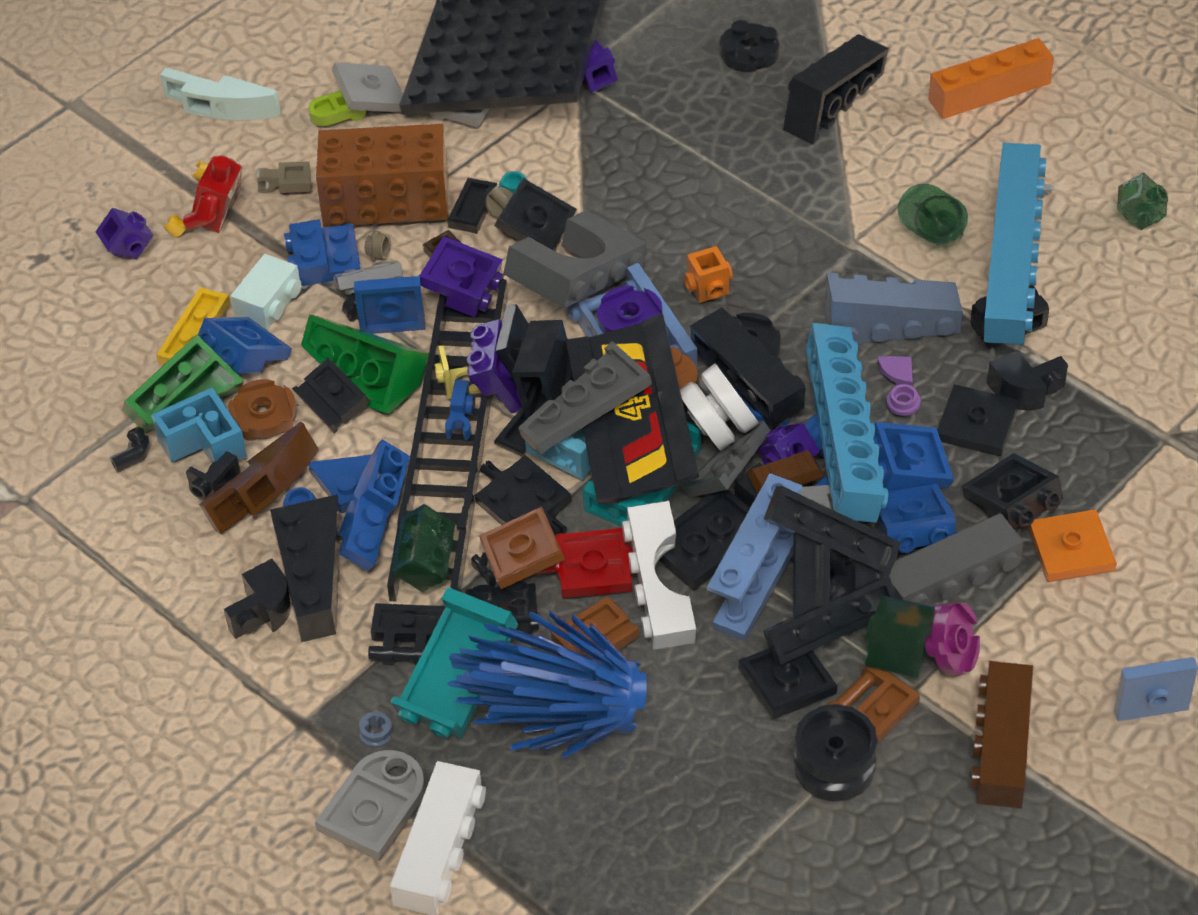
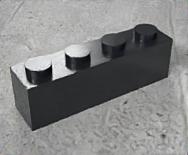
[690,307,806,427]

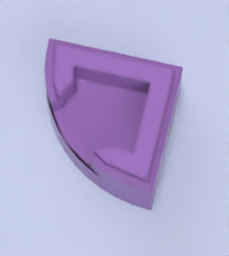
[878,356,913,386]

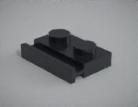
[292,357,370,433]

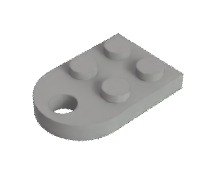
[315,750,425,861]

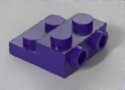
[419,236,504,317]
[467,319,522,414]

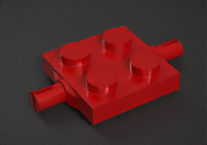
[535,528,633,598]

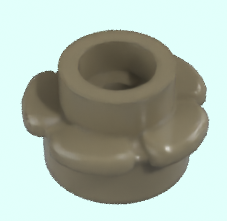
[365,230,391,262]

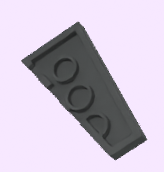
[519,341,652,454]

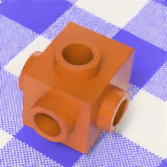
[683,246,733,303]

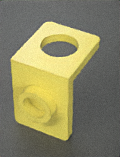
[434,345,481,399]

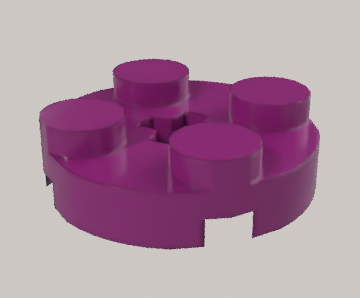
[926,603,980,675]

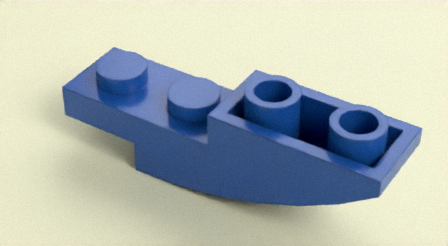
[339,439,410,571]

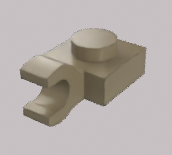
[257,161,311,193]

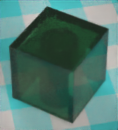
[865,596,935,678]

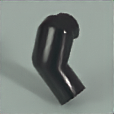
[110,427,150,472]

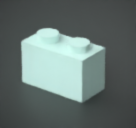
[230,253,301,330]

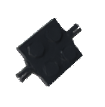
[474,455,572,535]

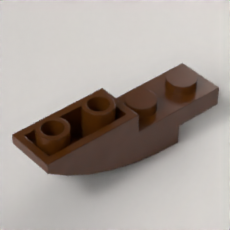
[199,422,319,534]

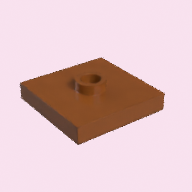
[479,507,565,589]

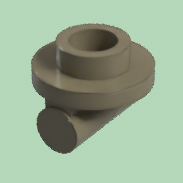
[485,185,513,218]

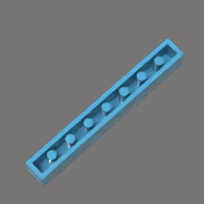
[984,143,1046,345]

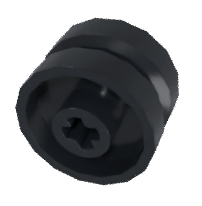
[794,704,878,801]

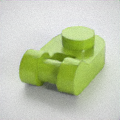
[308,90,366,126]

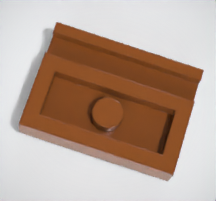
[551,596,640,658]

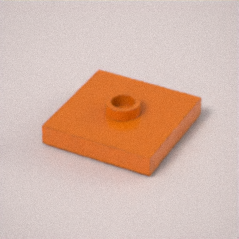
[1028,509,1117,582]

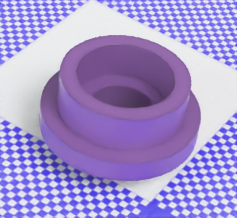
[887,384,921,416]

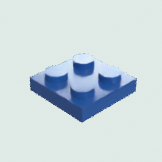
[354,276,426,334]

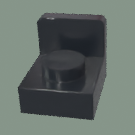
[186,451,241,500]

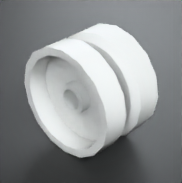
[680,363,760,452]

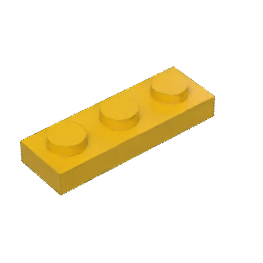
[156,287,230,365]

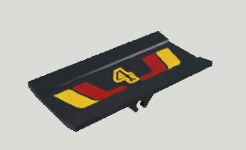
[566,313,699,504]

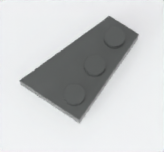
[682,421,771,498]

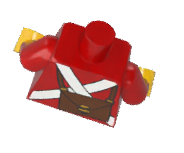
[163,156,242,238]

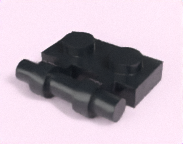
[368,603,445,665]

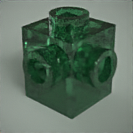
[1117,172,1168,230]

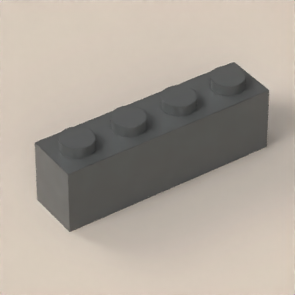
[889,513,1024,619]

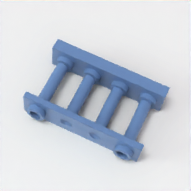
[566,263,697,368]
[707,473,802,642]

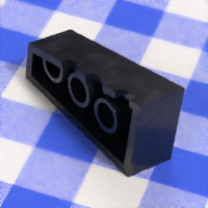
[783,34,889,145]
[270,494,342,643]

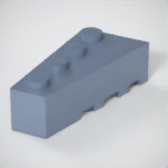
[825,273,963,343]

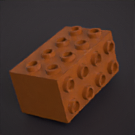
[316,123,448,227]

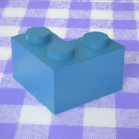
[152,387,247,463]

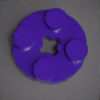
[597,286,663,333]

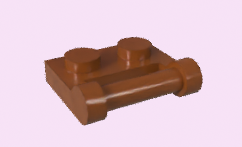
[826,662,920,744]

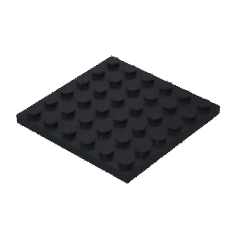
[399,0,606,115]

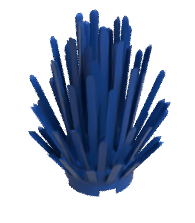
[447,610,647,759]

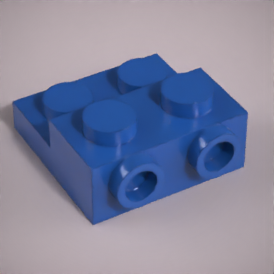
[284,219,361,286]
[198,317,292,375]
[874,422,954,491]
[877,483,956,553]

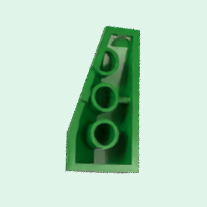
[301,314,429,414]

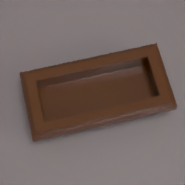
[747,450,824,494]

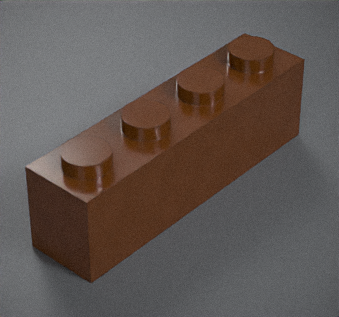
[971,661,1033,809]

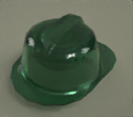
[898,184,968,245]

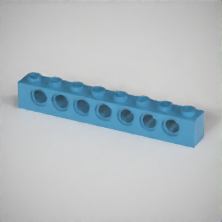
[805,323,888,523]

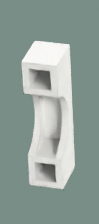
[622,501,696,650]

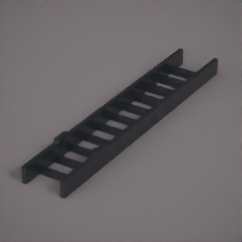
[387,279,508,602]

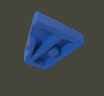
[308,455,371,514]

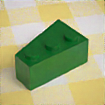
[122,334,244,434]

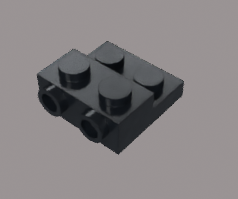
[962,453,1064,530]

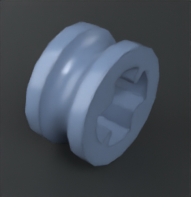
[359,712,392,748]

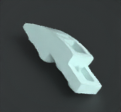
[160,67,281,120]

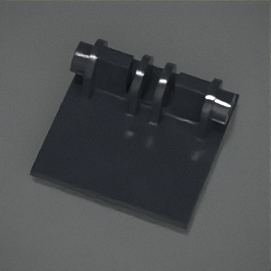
[465,581,539,634]

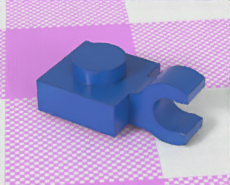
[445,380,475,440]

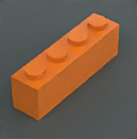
[929,38,1054,119]

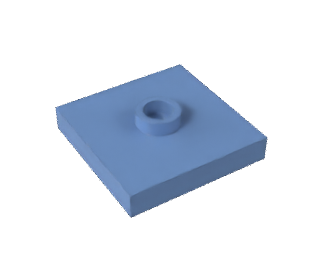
[1114,657,1198,722]

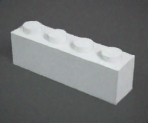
[390,761,486,915]

